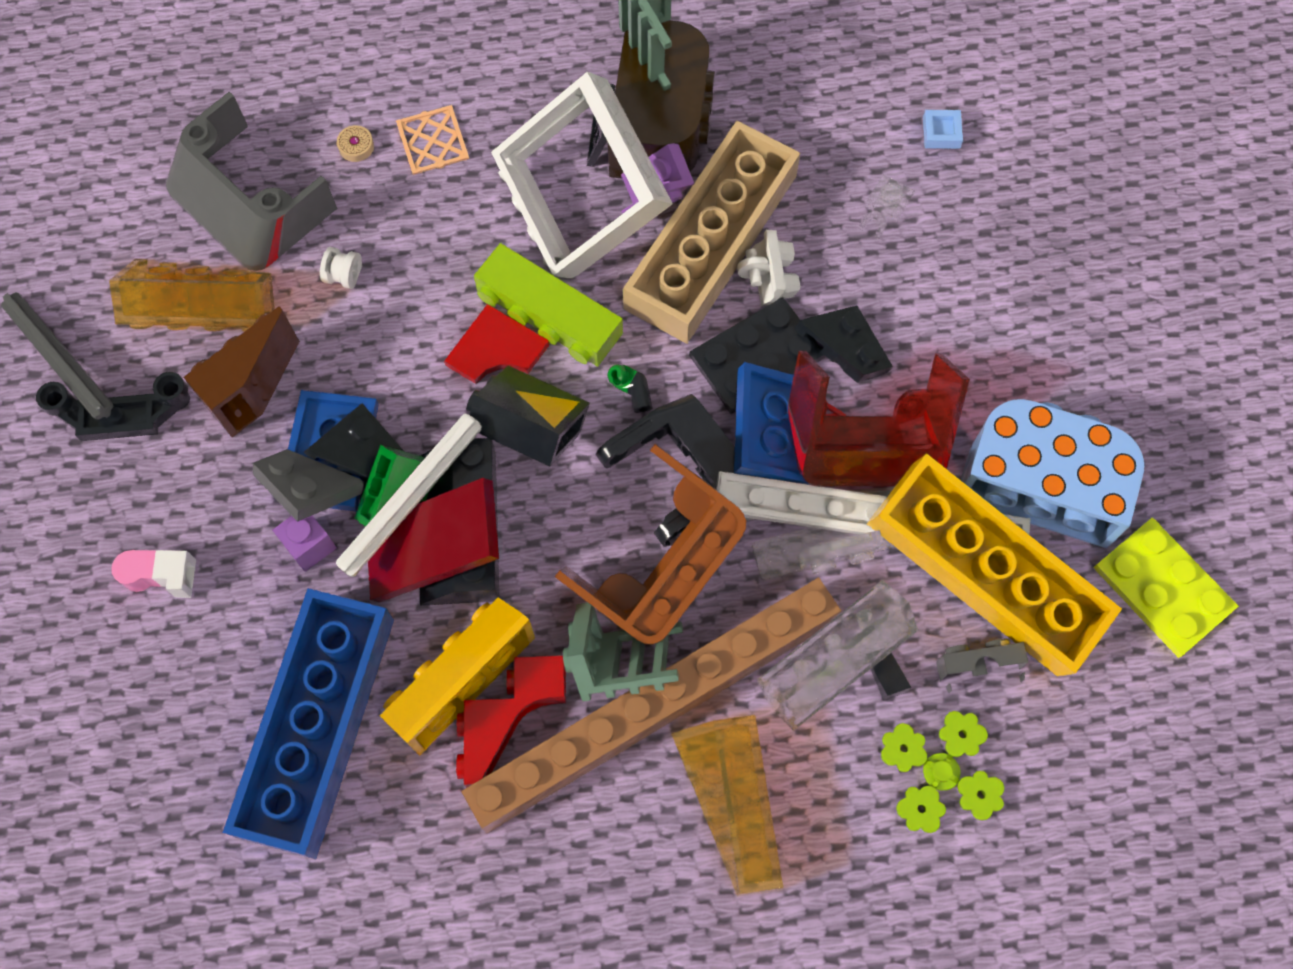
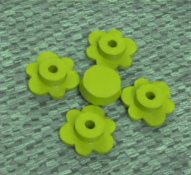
[881,711,1004,833]

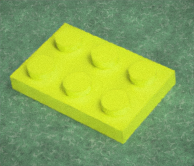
[1093,517,1239,658]

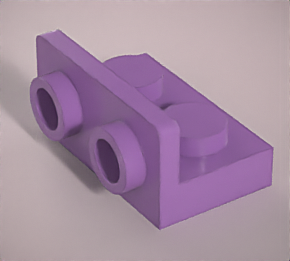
[621,143,694,214]

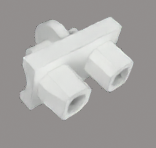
[737,230,801,307]

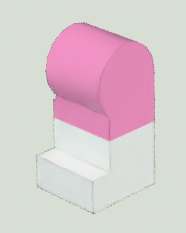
[112,550,196,598]

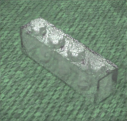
[757,580,918,731]

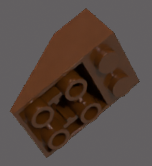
[183,306,300,437]

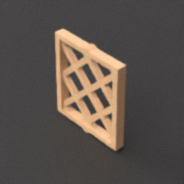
[396,105,469,175]

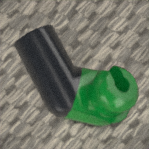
[607,364,653,413]

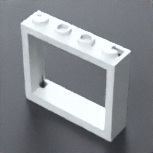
[491,72,673,278]

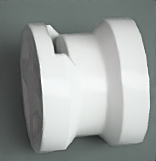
[320,247,362,289]

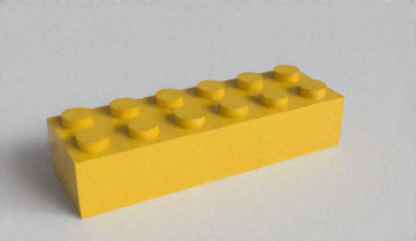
[867,453,1122,676]

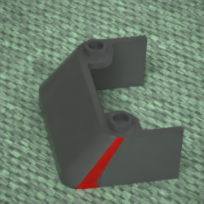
[166,92,337,271]

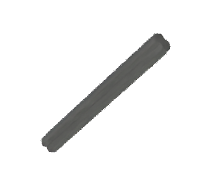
[1,292,113,420]

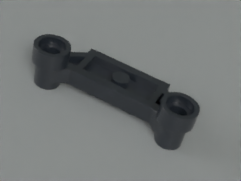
[36,372,190,441]

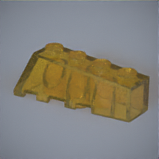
[109,259,275,332]
[671,715,783,897]

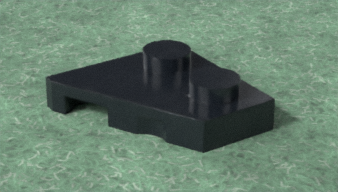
[795,305,893,383]
[304,403,404,482]

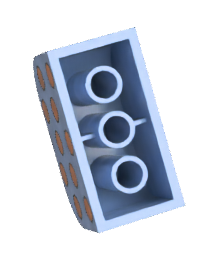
[961,399,1144,549]

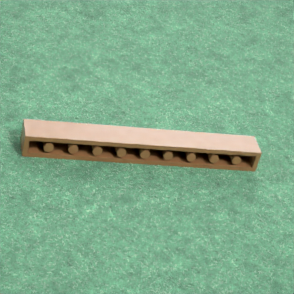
[461,577,841,834]

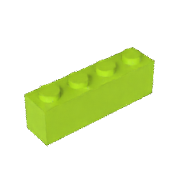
[474,243,623,367]

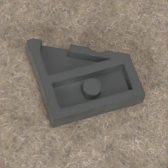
[253,449,363,522]

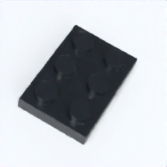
[689,297,825,414]

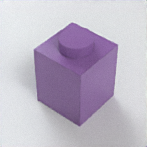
[272,515,337,572]

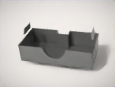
[936,639,1028,693]

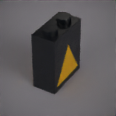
[466,365,590,467]

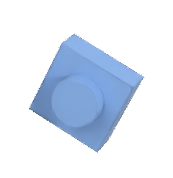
[923,110,963,149]

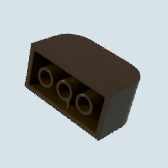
[608,20,715,179]

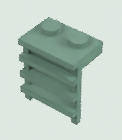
[618,0,672,91]
[563,602,683,701]

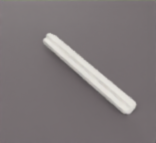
[336,414,482,577]

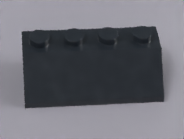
[419,438,500,606]

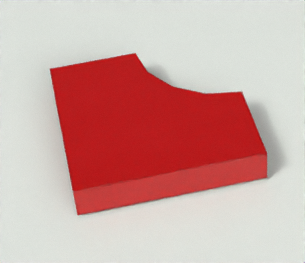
[444,304,549,384]

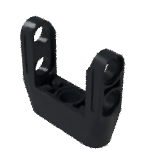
[596,394,737,547]

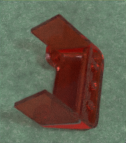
[788,351,970,487]

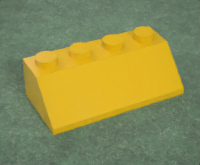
[380,597,535,756]

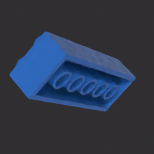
[222,588,394,860]

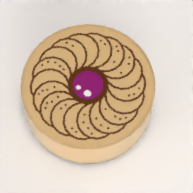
[337,125,374,162]

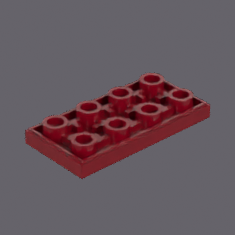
[368,478,499,602]

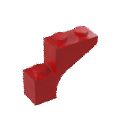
[456,656,566,788]

